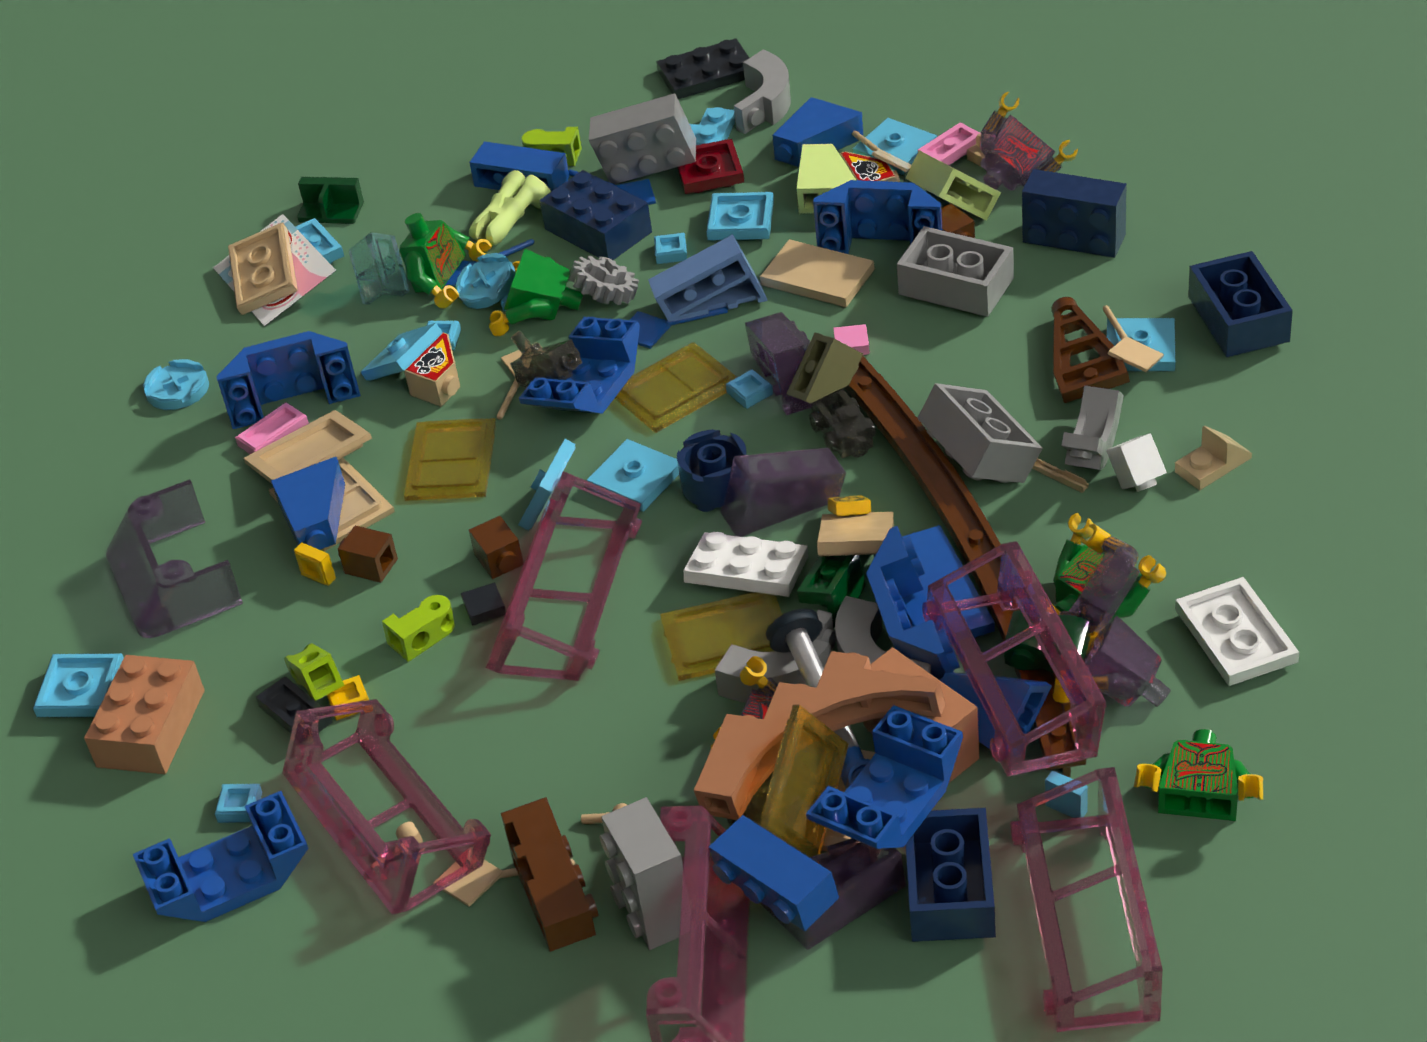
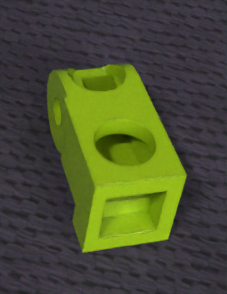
[522,127,582,166]
[382,595,455,662]
[284,643,344,701]

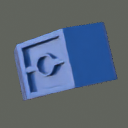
[813,180,942,254]
[518,317,640,414]
[216,331,361,429]
[866,526,961,680]
[806,705,963,849]
[133,791,309,922]

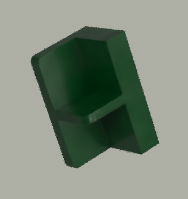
[297,177,364,224]
[797,555,865,628]

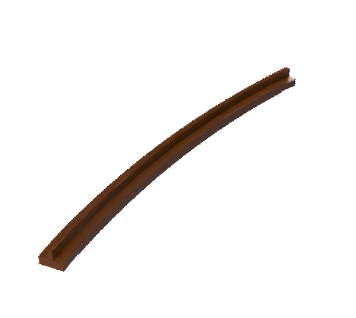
[844,356,1086,777]

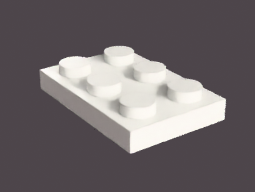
[683,532,808,597]
[1175,577,1299,686]

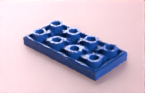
[873,525,995,644]

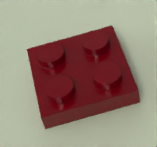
[677,139,744,194]

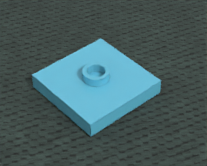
[853,118,937,175]
[706,192,774,240]
[1107,318,1176,371]
[361,323,442,381]
[518,439,576,531]
[587,439,679,512]
[33,653,124,717]

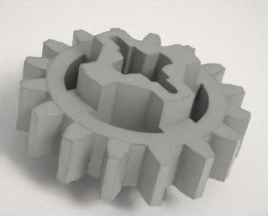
[569,256,639,305]

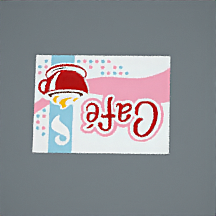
[213,214,336,326]

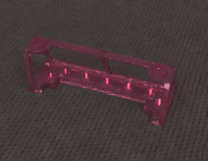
[485,471,642,681]
[922,541,1106,777]
[282,699,491,915]
[1010,767,1163,1032]
[646,806,750,1042]

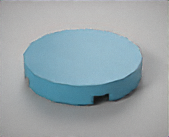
[455,253,516,309]
[143,359,209,410]

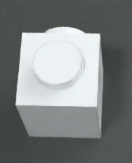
[1106,433,1167,492]

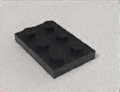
[656,38,749,99]

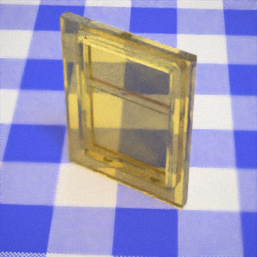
[615,342,737,433]
[404,418,496,501]
[660,592,782,681]
[761,705,849,863]

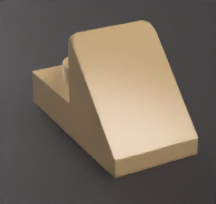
[1175,426,1252,491]

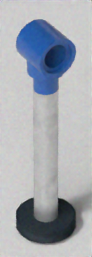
[765,608,870,791]

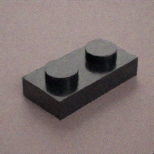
[256,676,333,744]

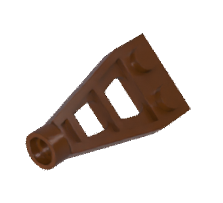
[1051,297,1130,403]

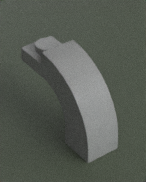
[734,49,791,134]
[1062,386,1124,470]
[835,596,931,674]
[715,610,836,704]

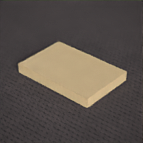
[228,222,298,315]
[760,239,875,307]
[817,512,894,556]

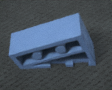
[648,234,768,322]

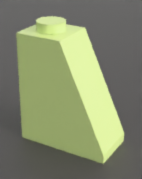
[797,144,856,214]
[905,150,1001,221]

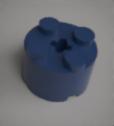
[677,429,750,512]

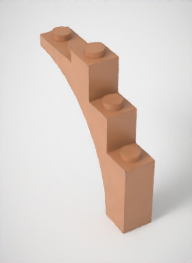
[694,651,945,820]

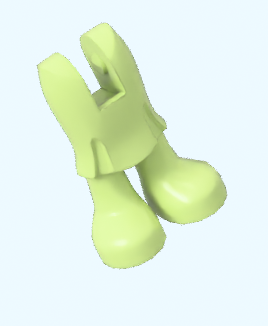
[469,170,551,246]

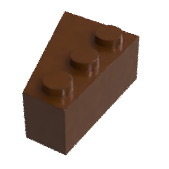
[500,797,599,952]

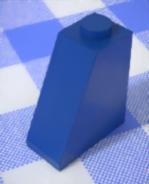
[772,97,863,167]
[271,456,345,550]
[940,673,1052,754]

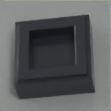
[461,582,507,626]

